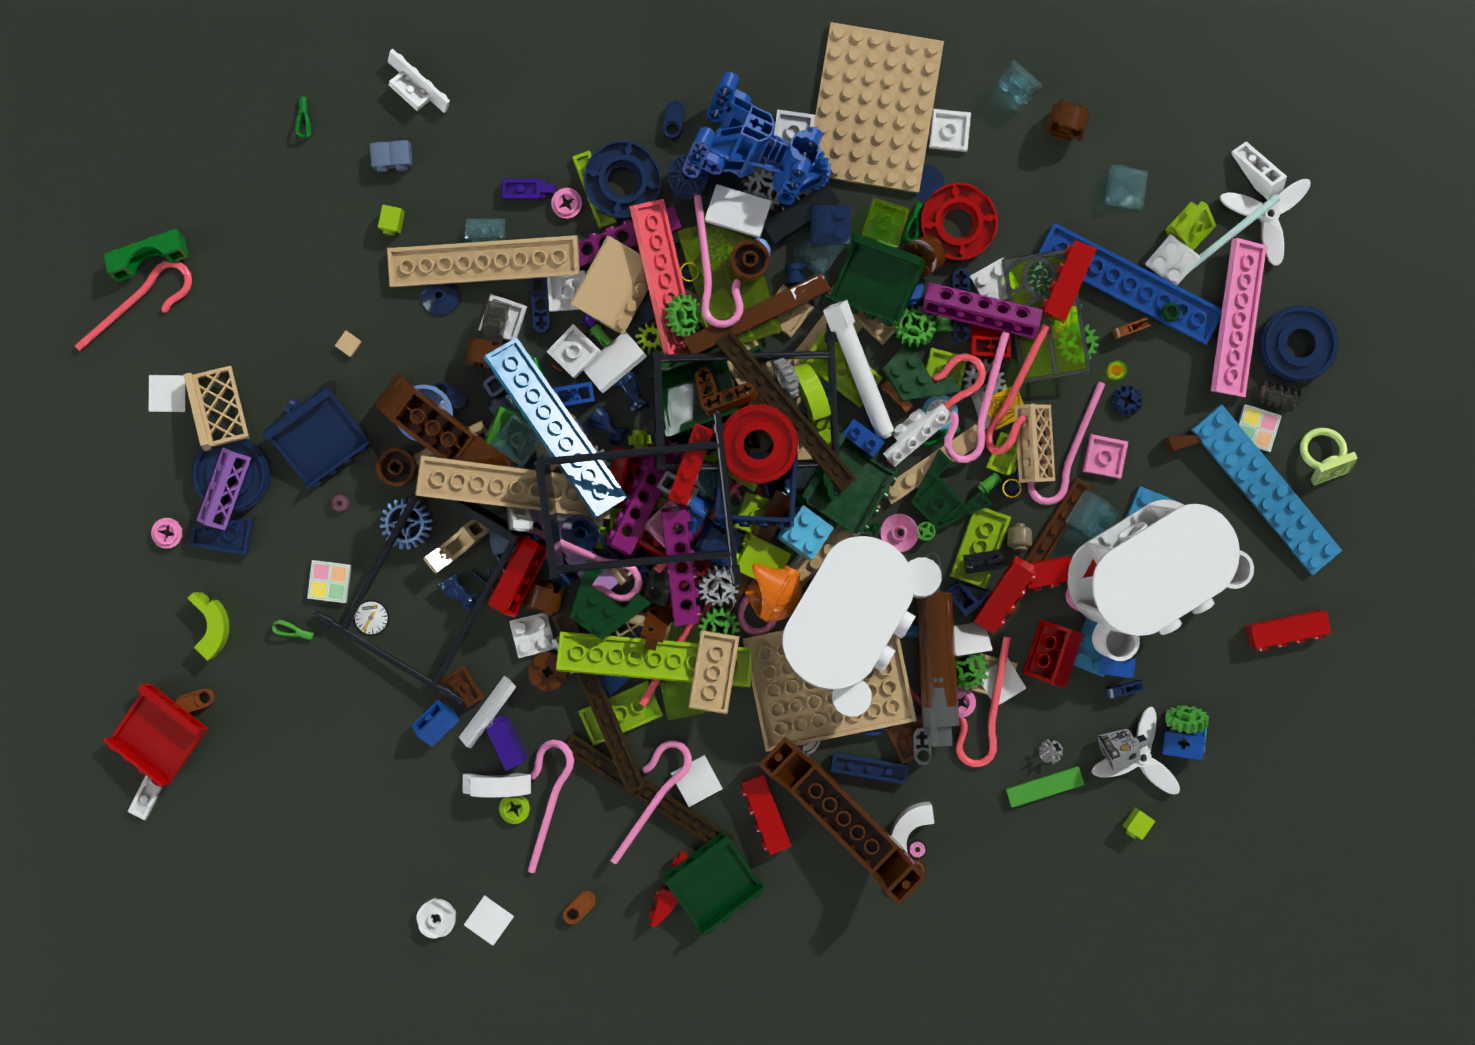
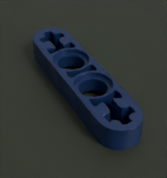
[951,268,971,344]
[530,277,551,333]

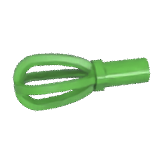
[272,620,314,640]

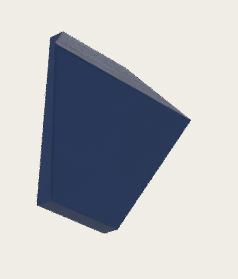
[944,580,991,616]

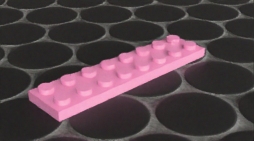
[1211,238,1267,397]

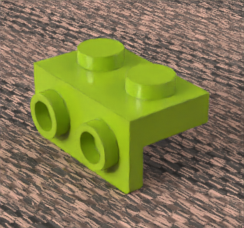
[986,432,1018,476]

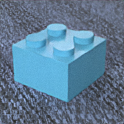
[776,505,834,560]

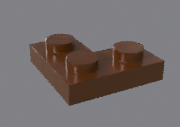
[434,665,485,708]
[886,713,924,764]

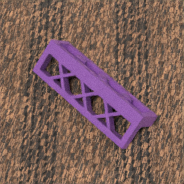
[197,448,251,530]

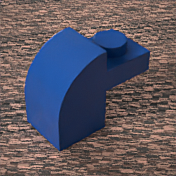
[678,494,715,536]
[1099,654,1136,678]

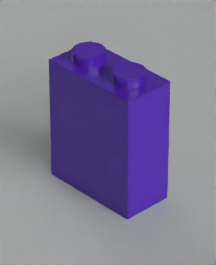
[486,715,528,771]

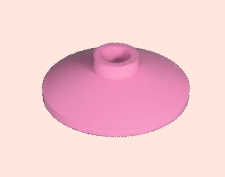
[881,514,918,552]

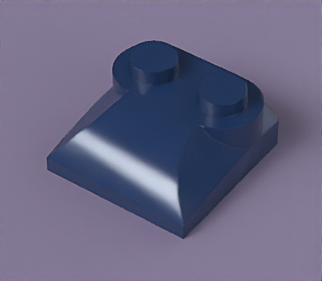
[810,204,851,245]
[693,518,743,570]

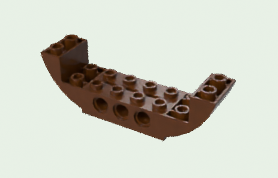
[375,372,517,467]

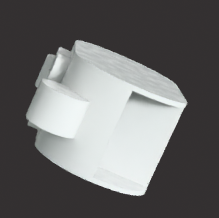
[1067,500,1254,661]
[783,536,941,717]

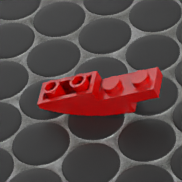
[648,851,688,927]

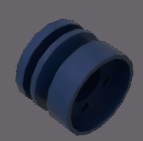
[667,154,708,201]

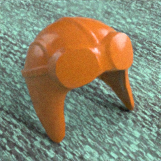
[744,563,803,622]

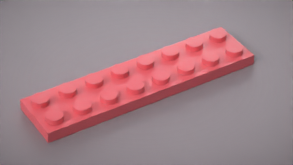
[629,199,690,355]

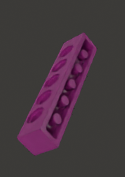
[578,205,682,270]
[922,282,1043,339]
[606,442,680,555]
[661,506,701,626]

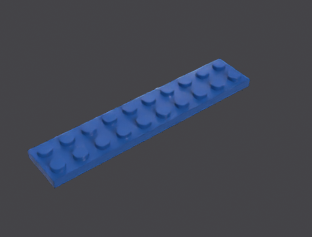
[1038,223,1222,345]

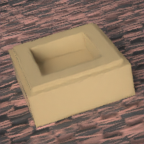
[335,330,362,357]

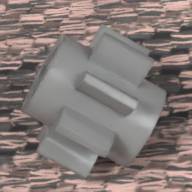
[1039,739,1063,764]

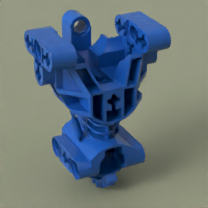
[682,72,832,205]

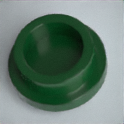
[1160,303,1180,322]
[866,521,881,538]

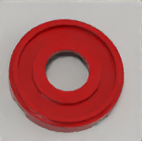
[920,183,998,261]
[723,404,798,484]

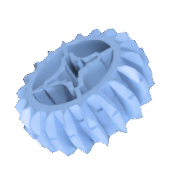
[380,498,433,549]

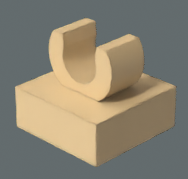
[610,568,634,586]

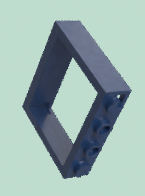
[715,451,798,529]

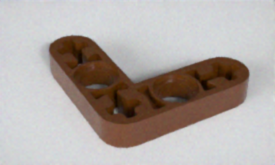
[695,367,757,416]

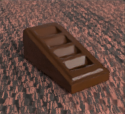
[1164,435,1202,453]

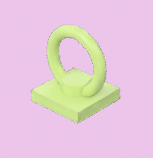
[1300,428,1358,486]

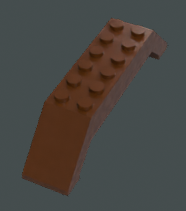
[758,737,927,906]

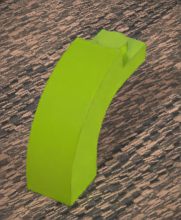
[793,362,831,432]
[187,592,229,661]

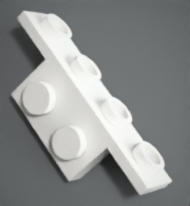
[388,49,450,113]
[883,403,951,467]

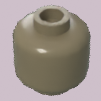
[1007,523,1032,552]

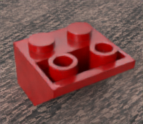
[969,324,1011,359]

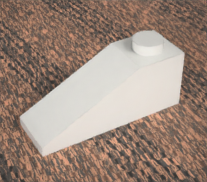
[1231,141,1287,200]

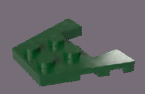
[882,330,961,402]
[911,449,992,530]
[570,560,651,640]

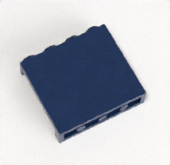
[262,385,370,489]

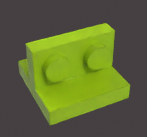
[1165,201,1216,250]

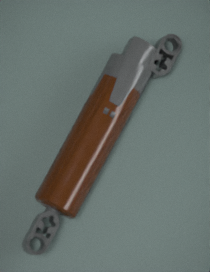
[913,553,959,765]

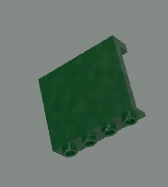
[825,233,926,328]
[649,349,741,443]
[798,433,899,537]
[661,831,765,936]

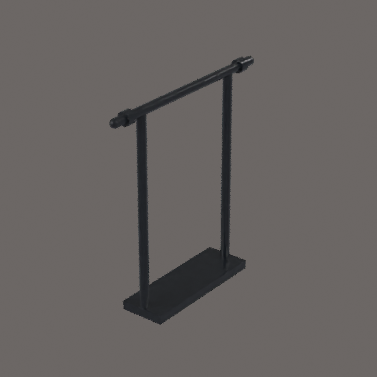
[652,322,841,497]
[535,410,741,587]
[313,477,527,704]

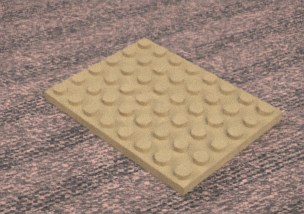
[814,22,944,194]
[743,630,917,752]

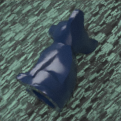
[614,370,649,412]
[588,405,629,445]
[437,574,479,612]

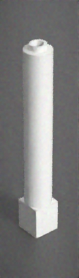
[823,300,894,439]

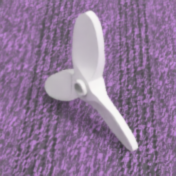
[1219,179,1310,266]
[1092,707,1180,794]

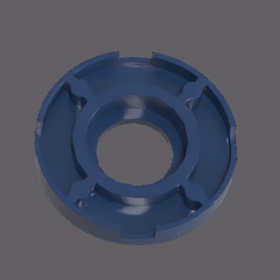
[584,140,661,220]
[1258,305,1338,383]
[192,436,272,513]

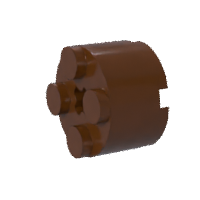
[1046,100,1090,141]
[903,236,946,278]
[729,240,770,283]
[465,338,504,370]
[376,448,419,487]
[523,578,565,616]
[528,651,569,691]

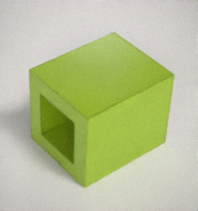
[378,205,405,236]
[1122,807,1155,840]

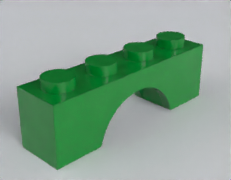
[104,229,189,283]

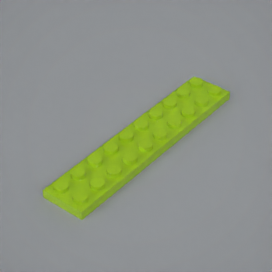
[556,631,753,688]

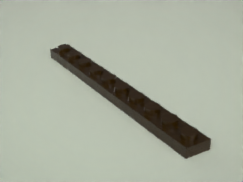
[715,329,857,492]
[552,609,646,794]
[566,733,734,843]

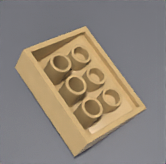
[570,235,648,335]

